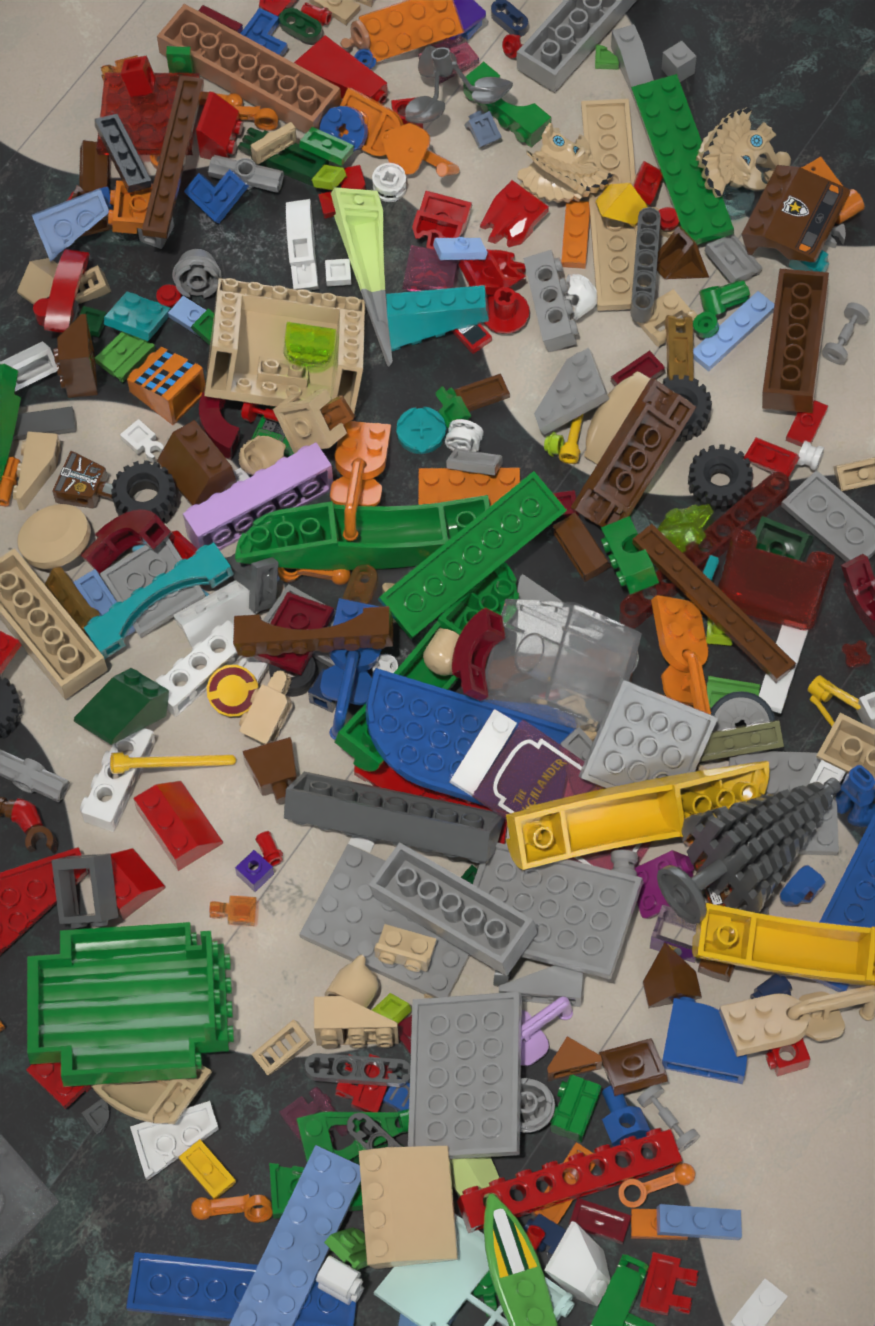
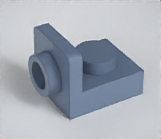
[464,111,502,148]

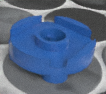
[320,106,368,152]

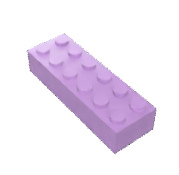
[183,443,333,550]

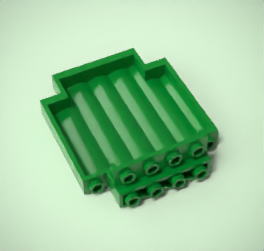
[27,922,234,1087]

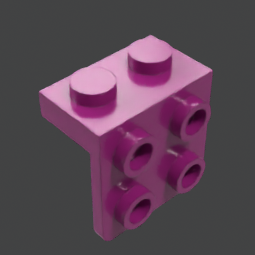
[634,850,702,919]

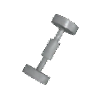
[822,302,870,364]
[637,1084,700,1153]

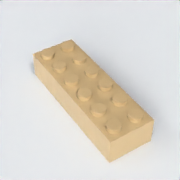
[0,548,107,700]

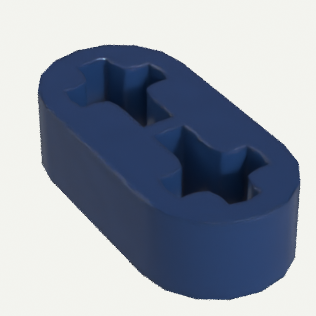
[491,0,528,37]

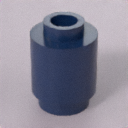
[750,974,792,999]

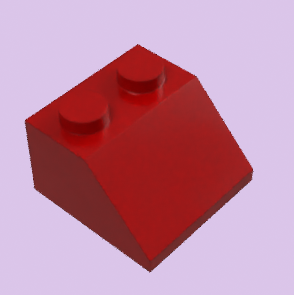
[196,91,243,160]
[87,848,166,920]

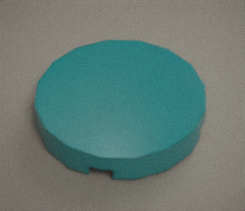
[396,407,446,454]

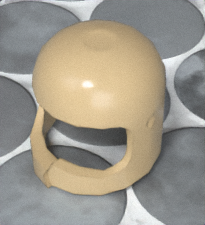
[423,628,459,676]

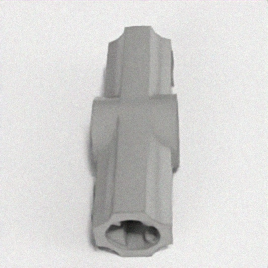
[208,155,284,192]
[0,749,70,802]

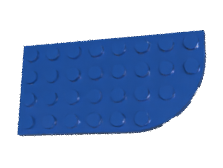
[366,668,575,813]

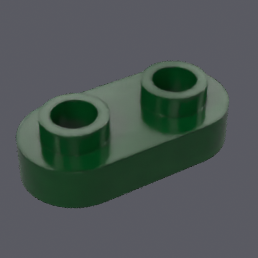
[279,8,322,43]

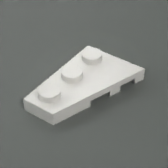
[130,1101,219,1181]

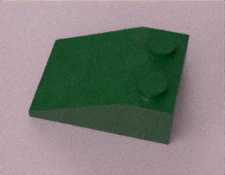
[733,516,814,607]
[74,668,169,745]

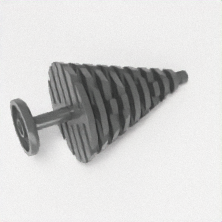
[657,778,841,924]

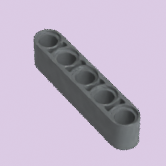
[630,207,660,323]

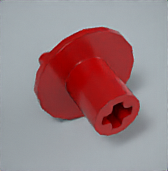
[484,287,529,334]

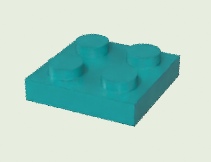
[104,292,171,341]

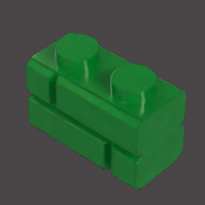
[549,1075,601,1143]

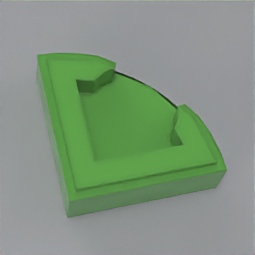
[595,45,619,70]

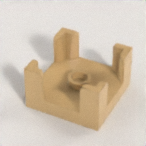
[273,389,347,453]

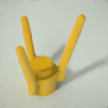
[807,675,861,727]

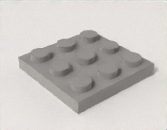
[100,536,206,638]

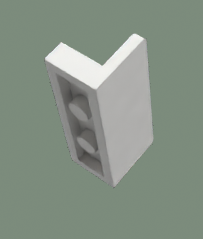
[173,580,259,648]

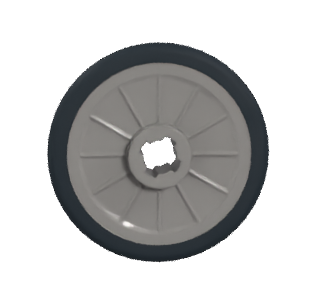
[710,691,775,758]

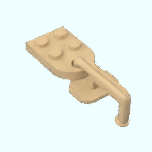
[719,985,875,1057]

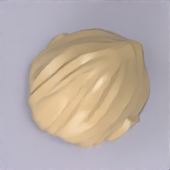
[239,435,286,476]

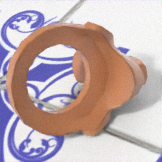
[340,20,370,50]

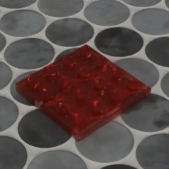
[96,72,200,155]

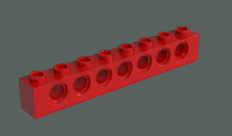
[457,1128,682,1233]

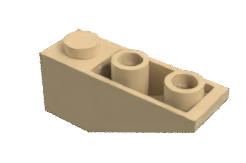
[13,432,61,510]

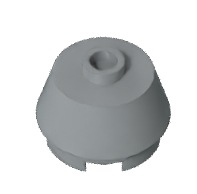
[172,249,222,298]
[520,1078,555,1132]

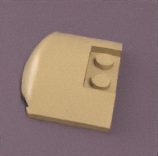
[584,372,687,464]
[91,1065,212,1124]

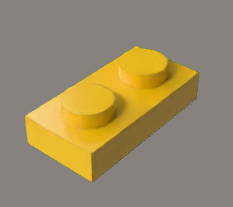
[178,1139,236,1199]

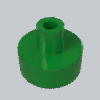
[693,312,719,338]

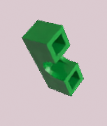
[600,516,659,595]

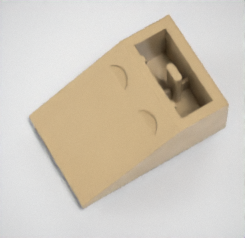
[314,996,399,1049]

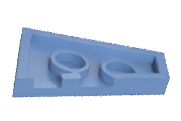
[32,188,109,262]

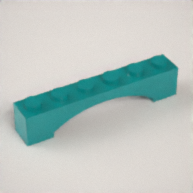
[84,542,234,659]

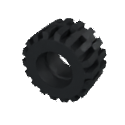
[111,460,178,523]

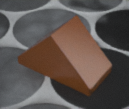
[547,1036,602,1082]

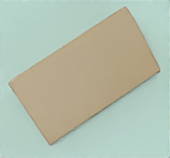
[833,457,875,491]

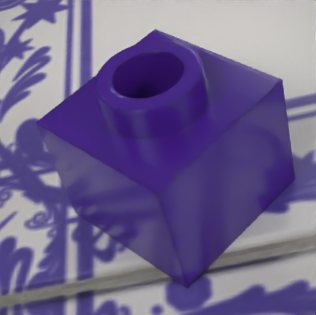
[235,850,274,892]

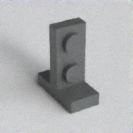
[225,554,278,613]

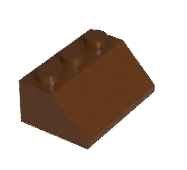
[53,314,98,398]
[157,420,236,506]

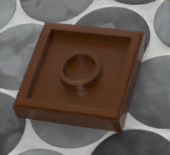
[599,1038,668,1096]

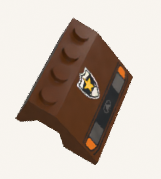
[741,165,850,262]

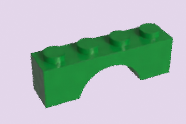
[463,61,552,148]

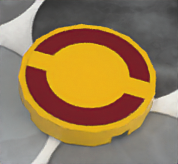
[207,665,258,716]

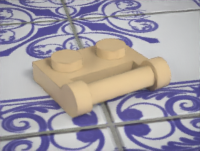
[637,289,697,347]

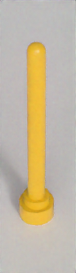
[559,414,584,464]
[110,752,236,774]

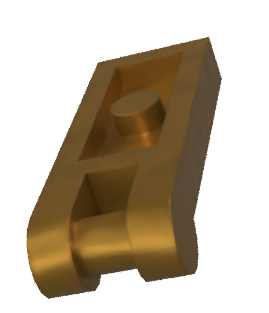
[665,315,694,381]
[44,567,100,636]

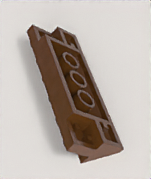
[571,378,696,528]

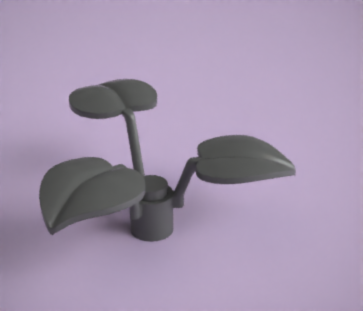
[405,44,513,123]

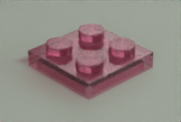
[402,245,458,291]

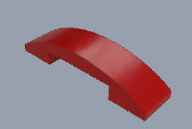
[44,249,90,333]

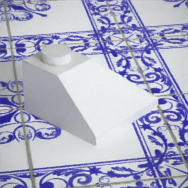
[544,1221,610,1306]

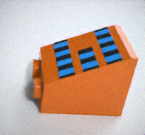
[127,347,205,425]

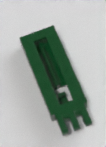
[238,127,329,188]

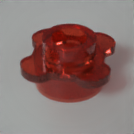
[842,640,871,667]

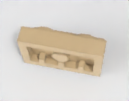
[374,924,437,972]

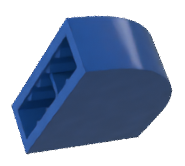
[662,997,747,1085]

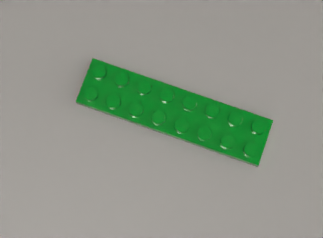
[631,74,734,245]
[378,471,567,639]

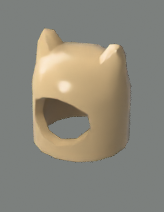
[325,955,379,1008]

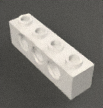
[155,620,243,718]
[80,728,156,832]

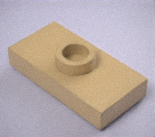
[309,0,360,25]
[251,122,297,164]

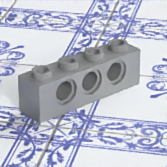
[523,250,579,352]

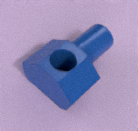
[602,1086,650,1147]

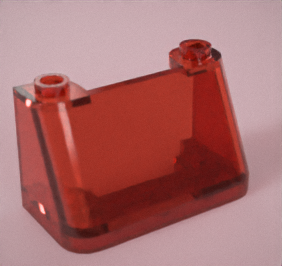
[717,527,835,630]

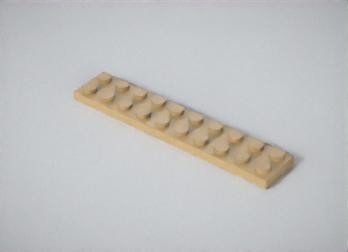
[581,99,645,311]

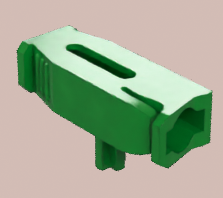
[590,1254,655,1326]

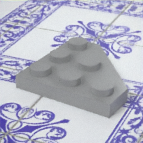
[534,347,609,435]

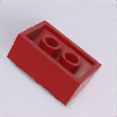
[133,781,223,871]

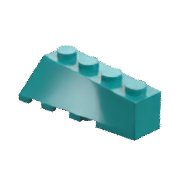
[386,285,489,351]

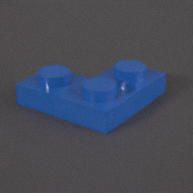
[240,8,288,56]
[184,169,249,223]

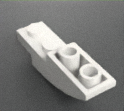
[286,199,319,291]

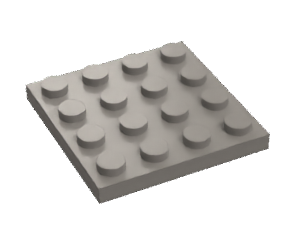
[579,678,718,788]
[729,751,839,856]

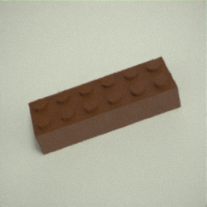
[762,268,829,413]

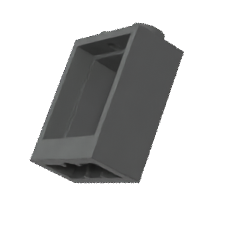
[52,853,118,928]

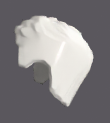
[565,274,597,320]

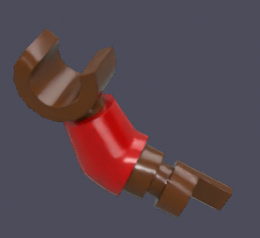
[0,797,58,853]

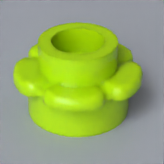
[544,432,564,457]

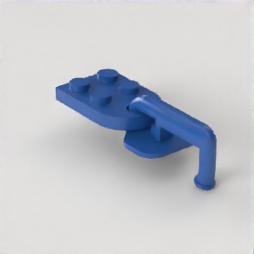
[320,598,381,740]

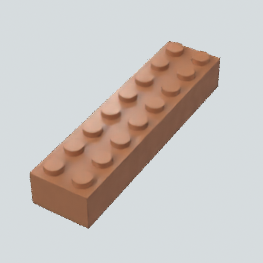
[157,4,341,133]

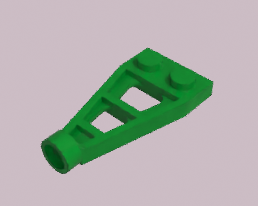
[296,1109,409,1164]

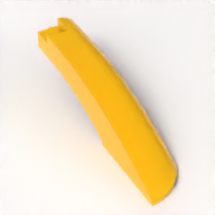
[506,761,769,870]
[692,903,875,986]

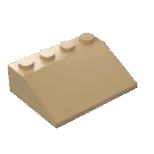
[359,1146,458,1269]

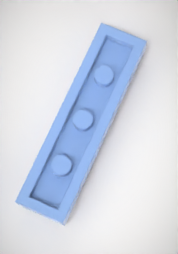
[693,291,775,372]

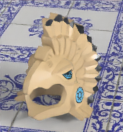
[696,107,778,198]
[517,123,613,203]

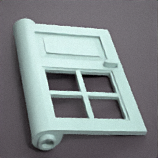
[374,1213,575,1326]

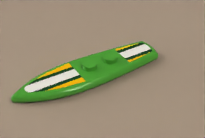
[484,1194,558,1326]

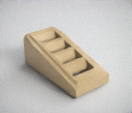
[76,265,111,304]
[252,1019,314,1076]

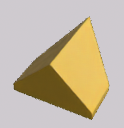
[595,183,648,228]

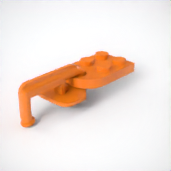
[339,88,460,177]
[330,421,391,541]
[651,595,711,714]

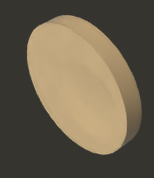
[17,504,91,569]

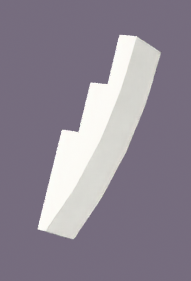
[759,617,810,713]

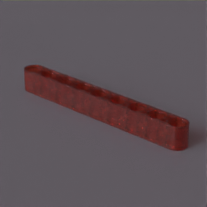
[619,472,790,629]

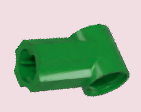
[699,280,750,315]

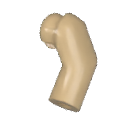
[764,152,791,183]

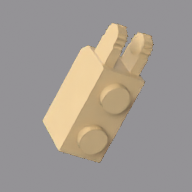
[239,671,293,744]

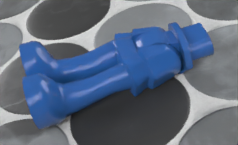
[836,765,875,827]

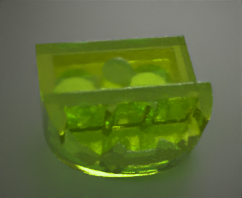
[283,322,336,368]
[657,504,714,552]

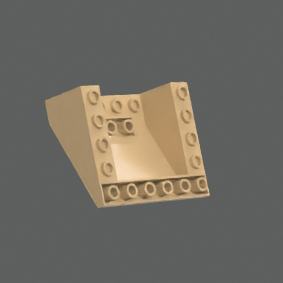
[204,278,365,413]

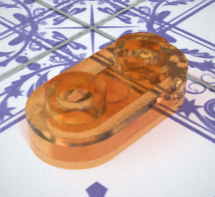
[343,565,377,604]

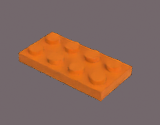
[359,0,464,62]
[419,468,520,506]

